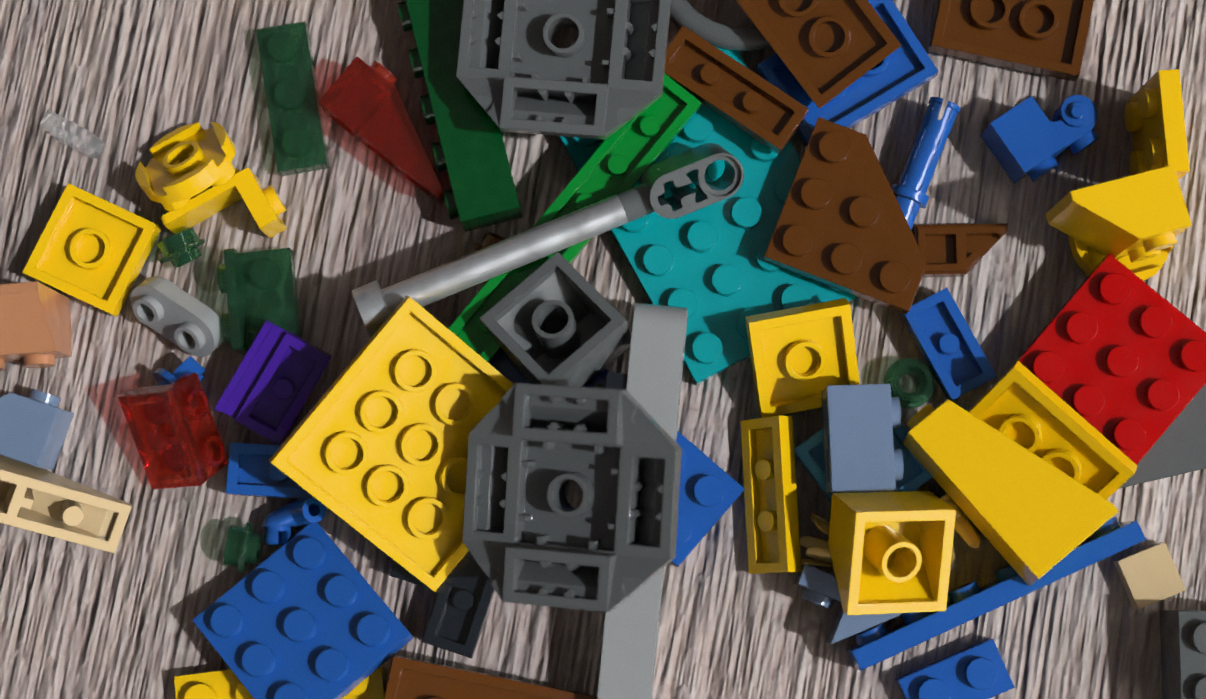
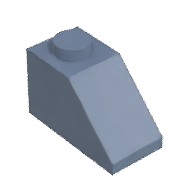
[0,388,74,470]

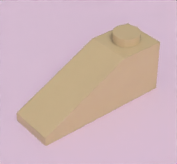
[0,455,132,554]

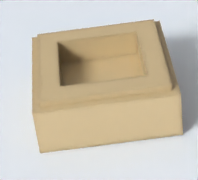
[1113,542,1186,610]

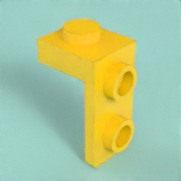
[160,167,287,238]

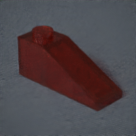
[318,56,445,205]

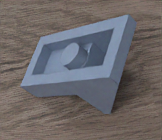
[793,564,900,644]

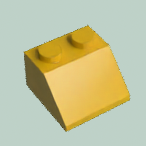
[1045,165,1192,263]
[828,491,956,615]

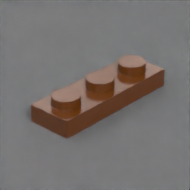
[665,26,809,155]

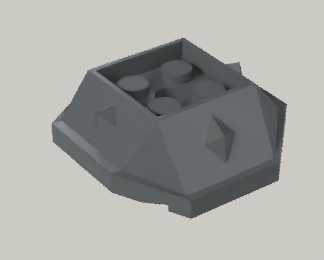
[456,0,671,140]
[462,383,682,612]

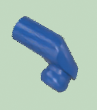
[261,497,326,545]

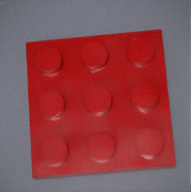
[1009,254,1206,465]

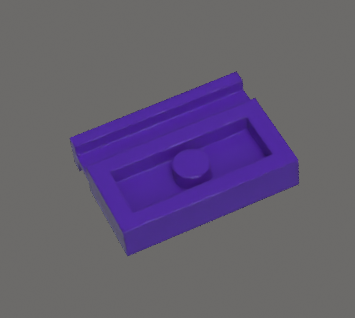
[214,319,332,445]

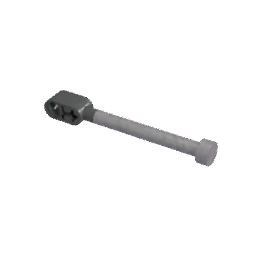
[352,143,744,337]

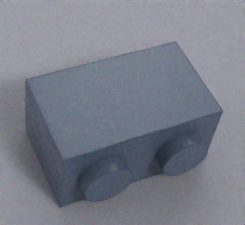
[821,384,904,494]

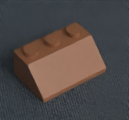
[0,281,72,371]

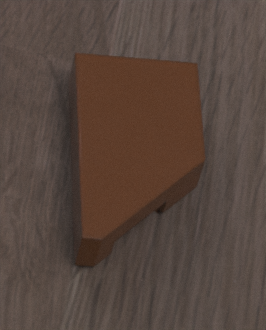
[912,223,1008,277]

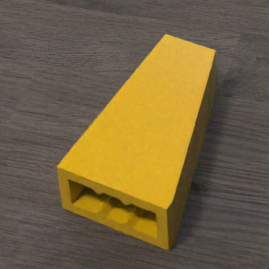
[903,399,1119,586]

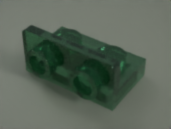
[217,248,301,356]

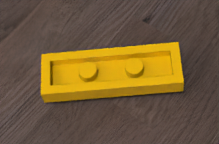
[740,416,802,574]

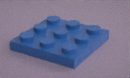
[192,523,413,699]

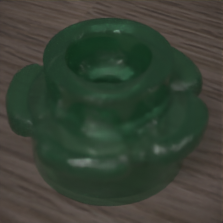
[156,227,205,269]
[224,522,262,573]

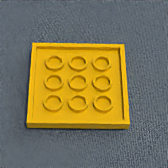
[269,295,514,592]

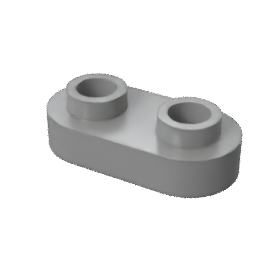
[130,276,226,357]

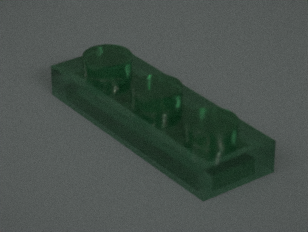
[256,21,330,177]

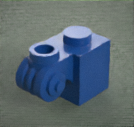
[980,95,1100,184]

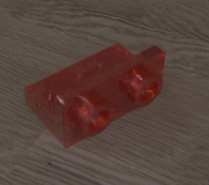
[118,372,228,489]

